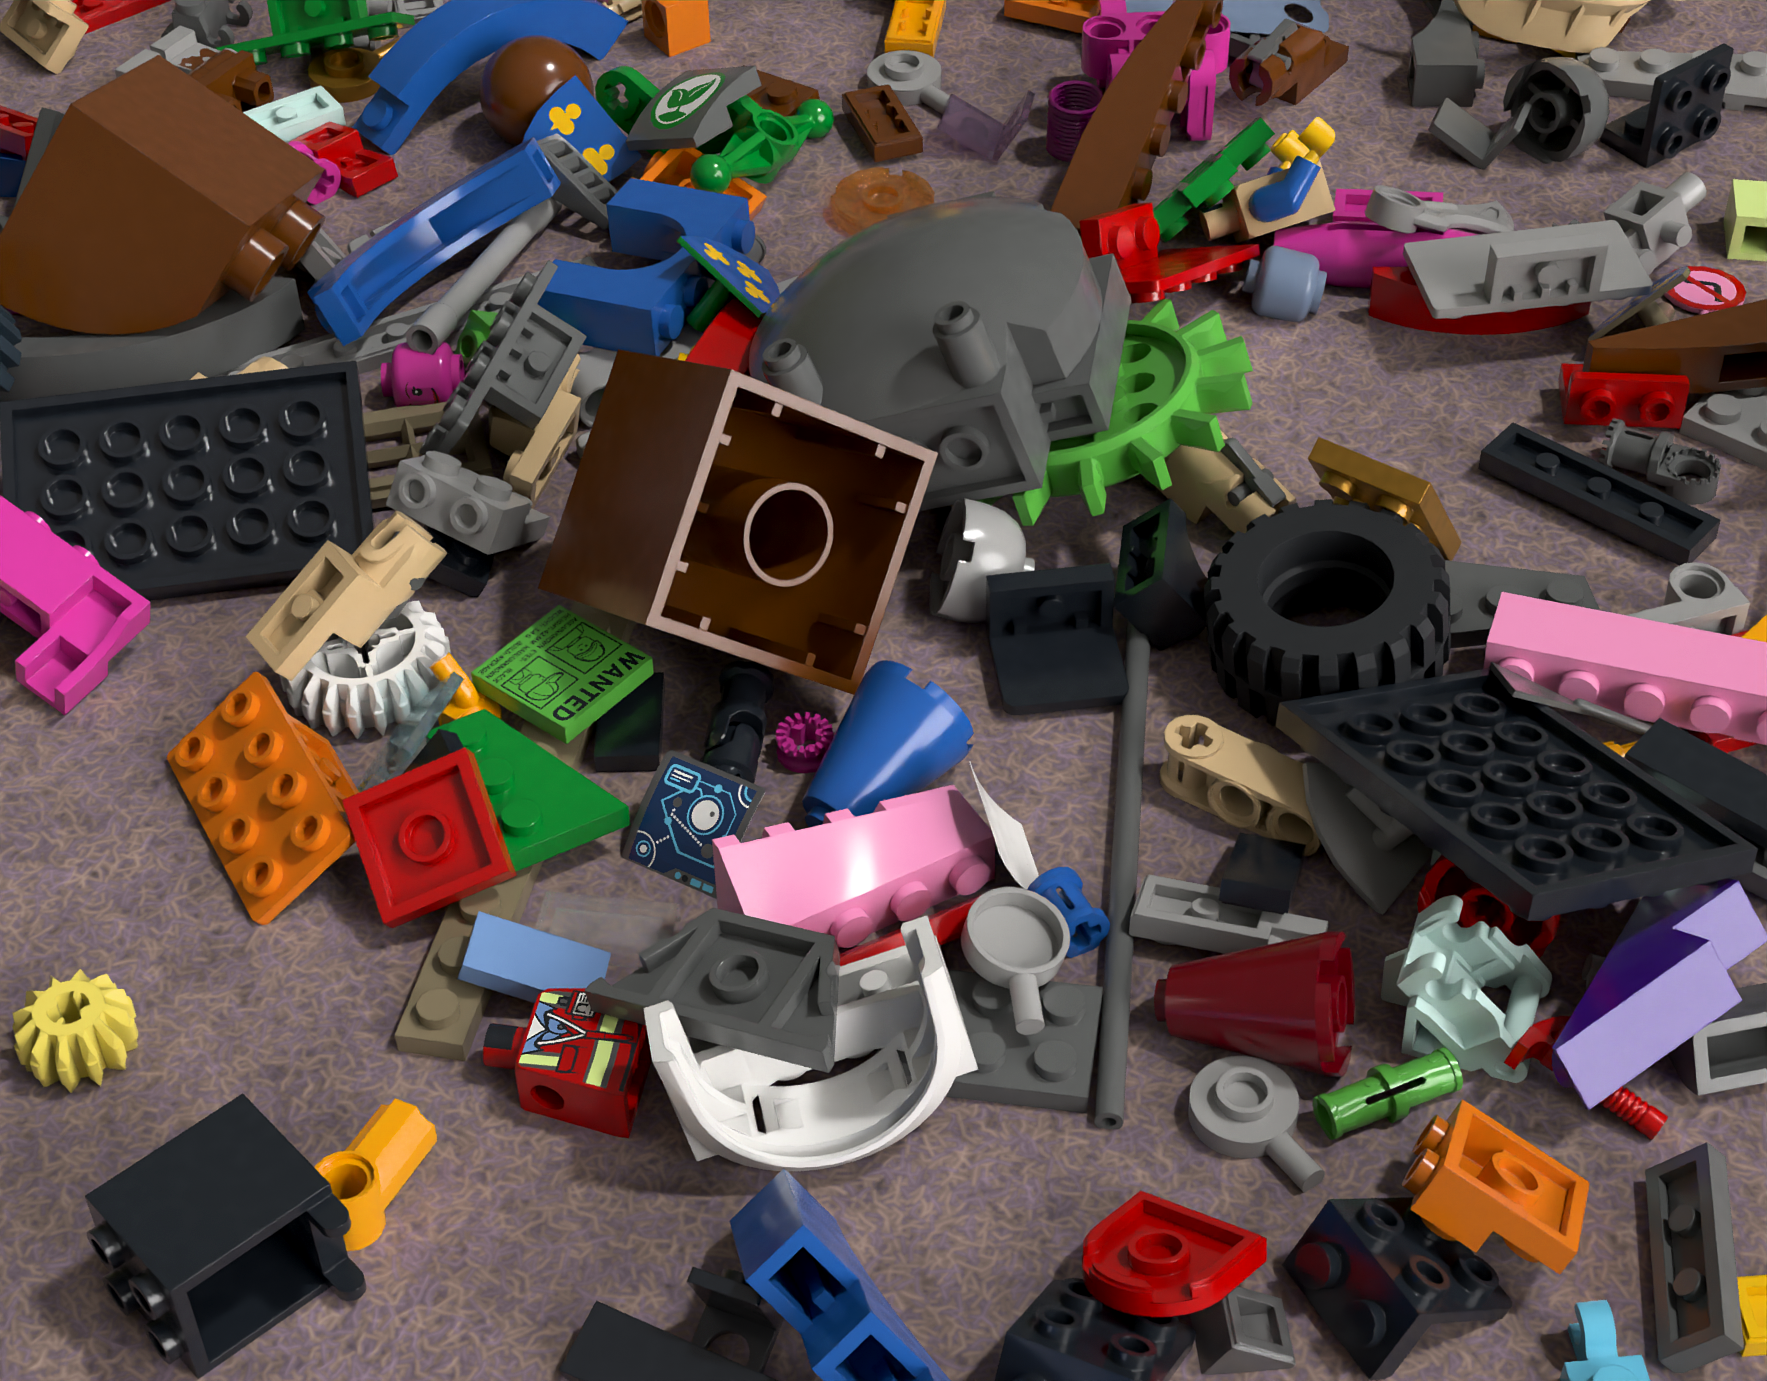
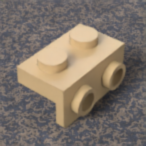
[0,0,89,74]

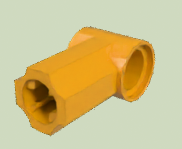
[314,1098,437,1251]

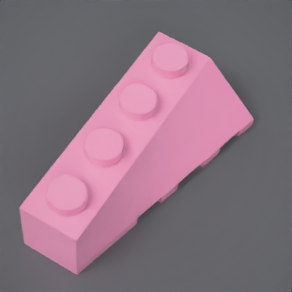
[712,785,995,948]

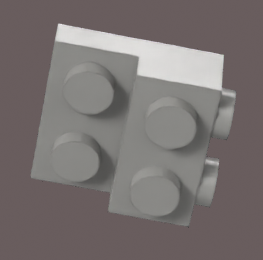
[386,451,550,555]

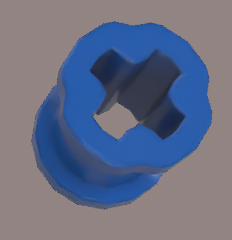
[1027,867,1110,958]

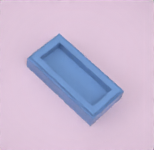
[457,911,611,1003]

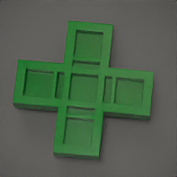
[1153,117,1275,243]

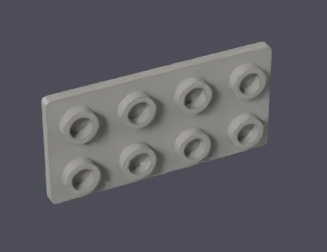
[1403,220,1653,319]

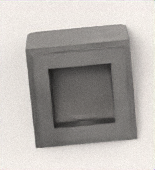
[1190,1286,1296,1375]

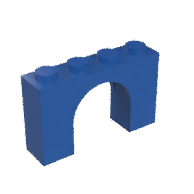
[537,178,755,356]

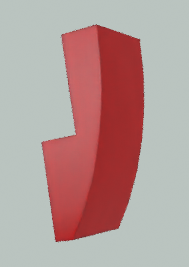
[289,121,398,198]

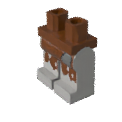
[114,25,274,112]

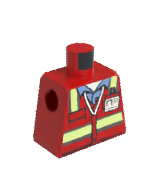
[483,988,652,1138]

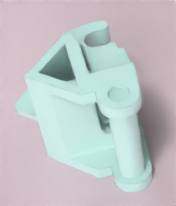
[1381,895,1552,1083]

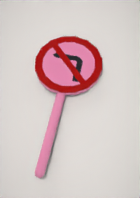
[1664,266,1747,315]

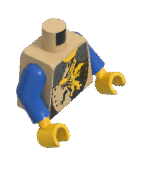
[1199,117,1335,243]

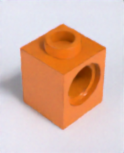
[641,0,711,57]

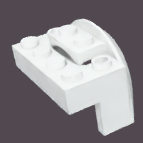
[643,916,978,1171]

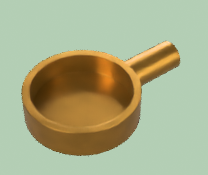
[308,37,401,103]

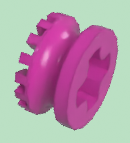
[775,712,834,774]

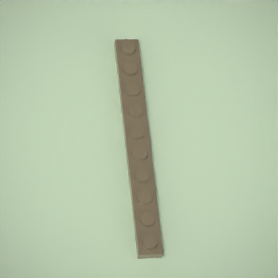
[394,601,636,1061]

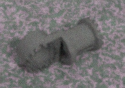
[1599,418,1721,505]

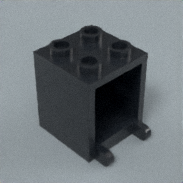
[85,1093,366,1379]

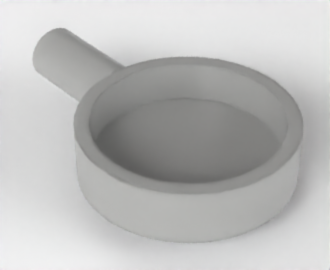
[867,50,961,118]
[961,887,1070,1035]
[1188,1056,1325,1193]

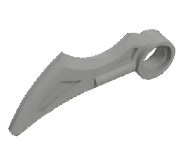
[1364,185,1514,234]

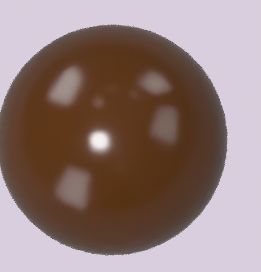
[479,35,594,147]

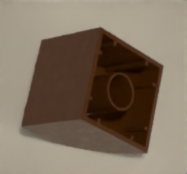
[0,55,326,335]
[538,349,938,695]

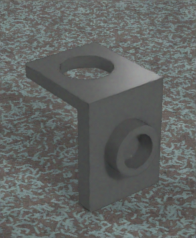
[1428,98,1532,170]

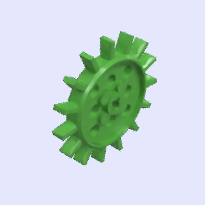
[976,299,1253,526]

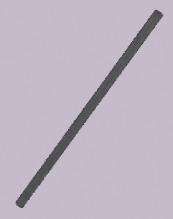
[1094,620,1150,1129]

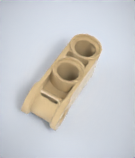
[1159,715,1322,856]

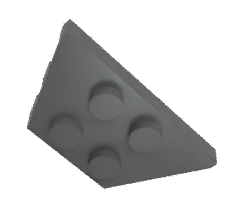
[585,908,840,1073]

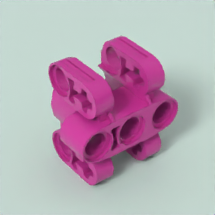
[1081,0,1231,141]

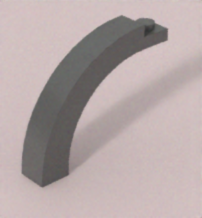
[0,277,305,402]

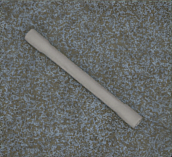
[406,197,562,354]

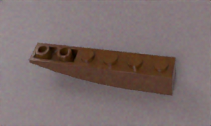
[1050,0,1223,236]
[1582,299,1767,393]

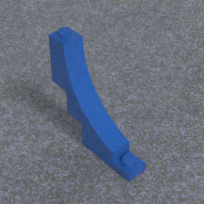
[729,1168,951,1381]

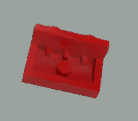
[1558,363,1690,428]

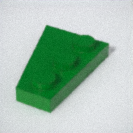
[425,709,631,872]

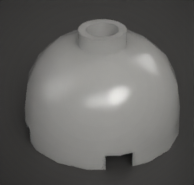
[929,498,1035,623]

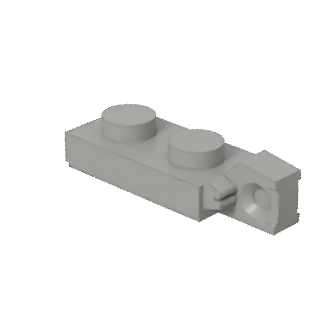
[1129,874,1328,954]

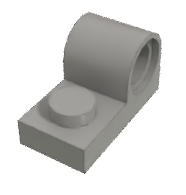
[1626,562,1750,635]

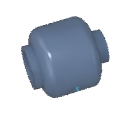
[1242,246,1327,322]

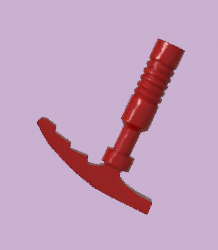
[1504,1016,1668,1140]

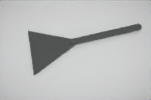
[1489,662,1652,736]

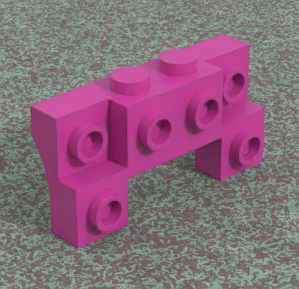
[0,495,150,715]

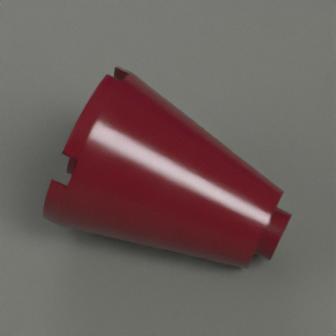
[1154,931,1355,1077]

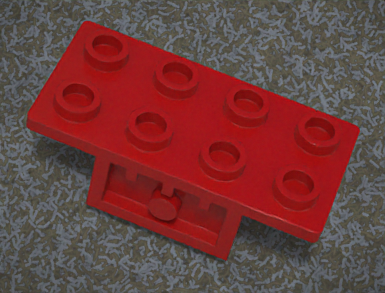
[1079,202,1260,303]

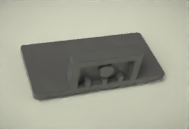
[418,260,587,455]

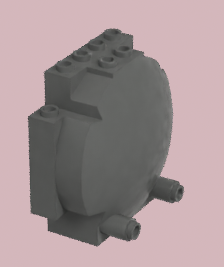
[749,191,1131,511]

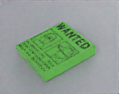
[471,605,654,744]

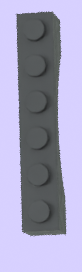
[1407,0,1485,107]

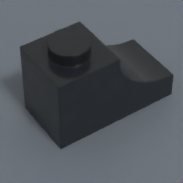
[1114,498,1208,651]

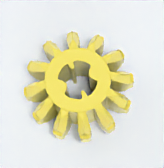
[12,969,138,1093]

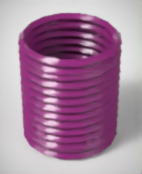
[1046,80,1104,162]

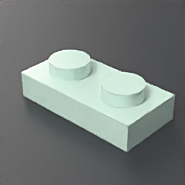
[243,85,346,143]

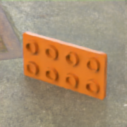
[167,672,359,925]

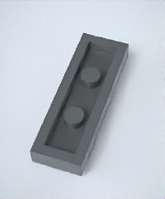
[1645,1142,1744,1373]

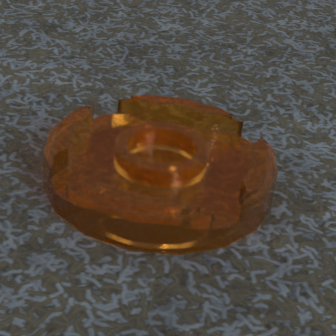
[831,167,935,235]

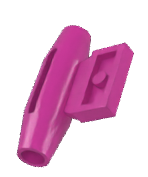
[1273,189,1478,288]

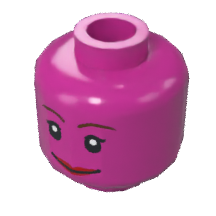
[381,342,465,407]

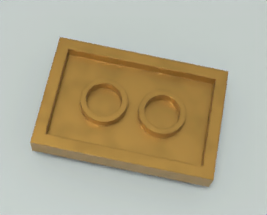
[1307,437,1462,561]

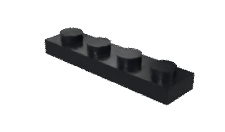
[1478,422,1721,566]

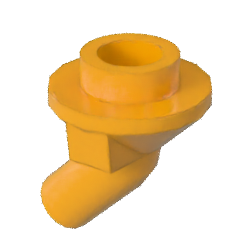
[429,652,502,726]

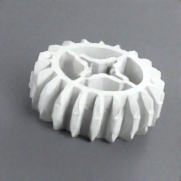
[280,601,451,739]

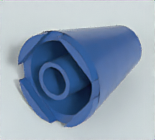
[802,660,974,827]

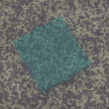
[356,671,464,792]

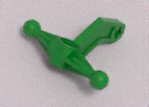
[595,66,834,194]

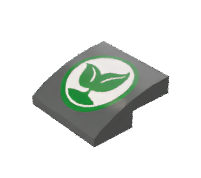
[626,66,762,151]

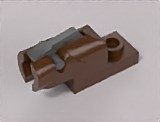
[1229,18,1349,106]

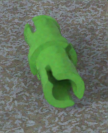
[1312,1047,1463,1140]

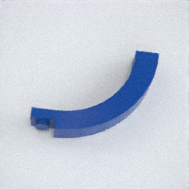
[352,0,629,155]
[307,137,561,346]

